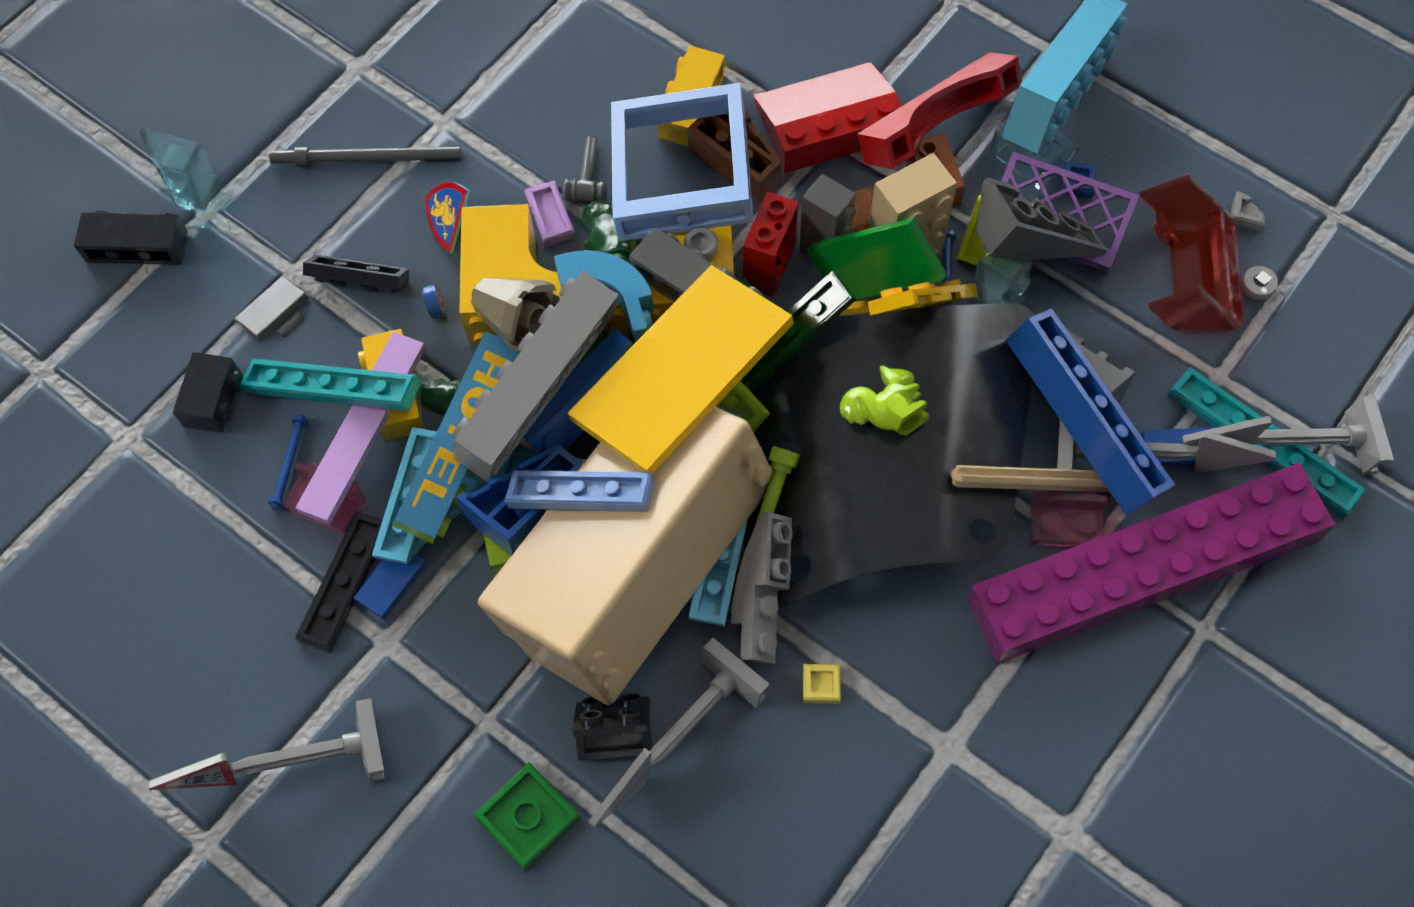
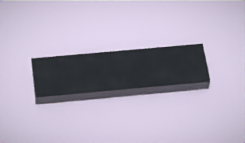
[295,511,383,653]

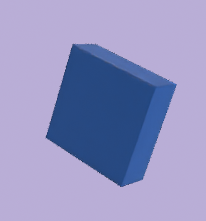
[1061,161,1097,198]

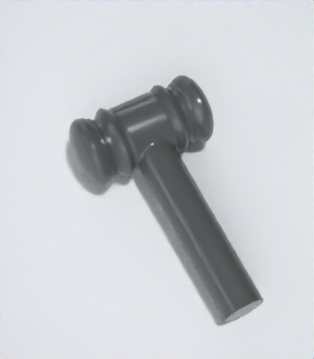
[562,136,607,202]

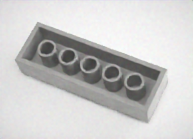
[452,270,618,481]

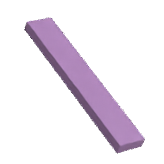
[295,332,426,525]

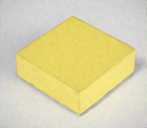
[803,664,841,704]

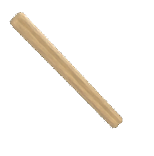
[950,465,1110,492]

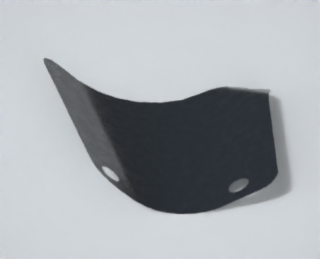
[744,303,1035,608]

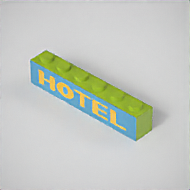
[393,331,519,544]

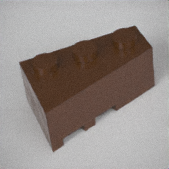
[687,110,782,204]

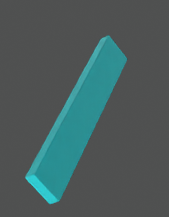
[239,359,422,411]
[1168,367,1367,519]

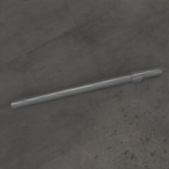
[269,147,462,166]

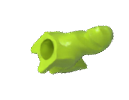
[840,366,930,436]

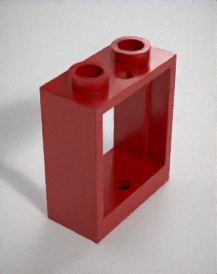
[743,191,799,297]

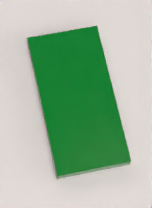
[806,217,947,300]

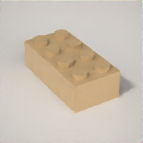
[869,153,957,259]

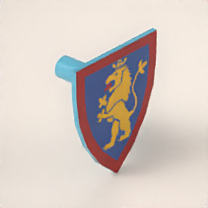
[425,182,470,253]

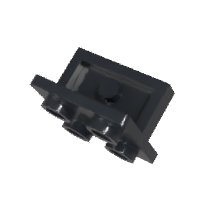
[572,693,653,761]

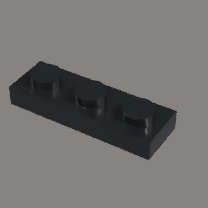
[303,254,409,292]

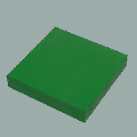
[473,762,581,872]

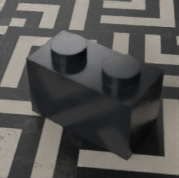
[172,352,243,433]

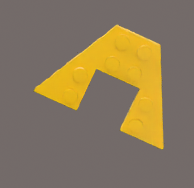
[839,279,978,316]

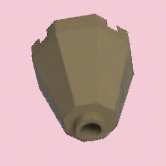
[471,277,560,353]

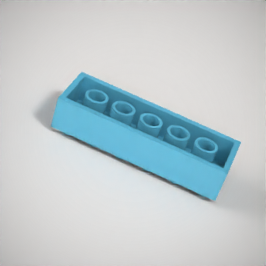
[1002,0,1128,154]

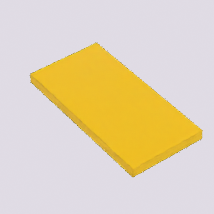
[567,265,794,474]

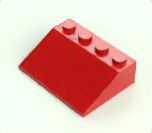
[753,62,902,173]

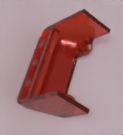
[1140,174,1245,332]

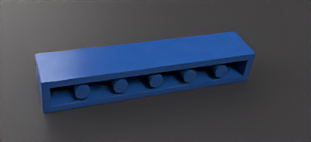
[1006,308,1175,516]

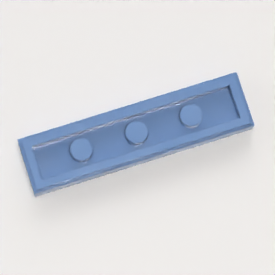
[504,470,655,512]

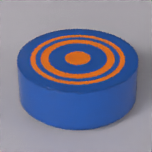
[423,284,446,319]

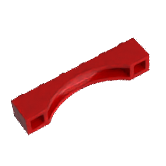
[858,52,1022,169]

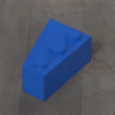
[456,444,583,556]

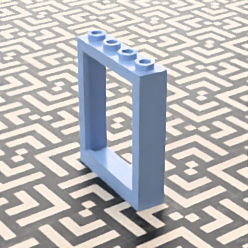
[611,83,754,241]

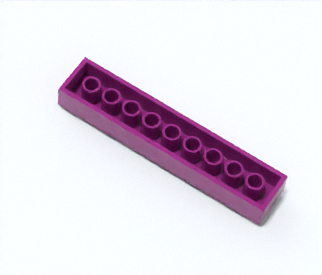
[967,463,1336,664]

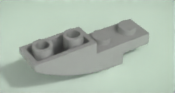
[731,512,793,664]

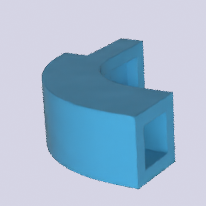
[554,250,654,344]

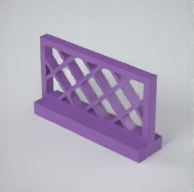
[1001,151,1140,273]

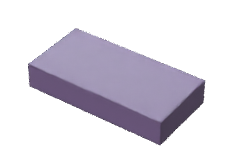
[524,180,576,247]

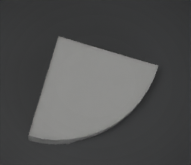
[1229,191,1265,231]

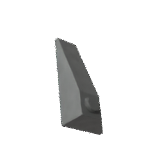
[976,178,1107,261]

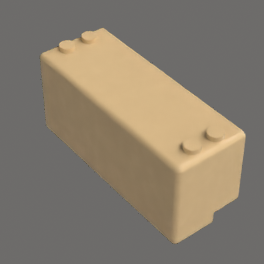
[478,407,772,705]

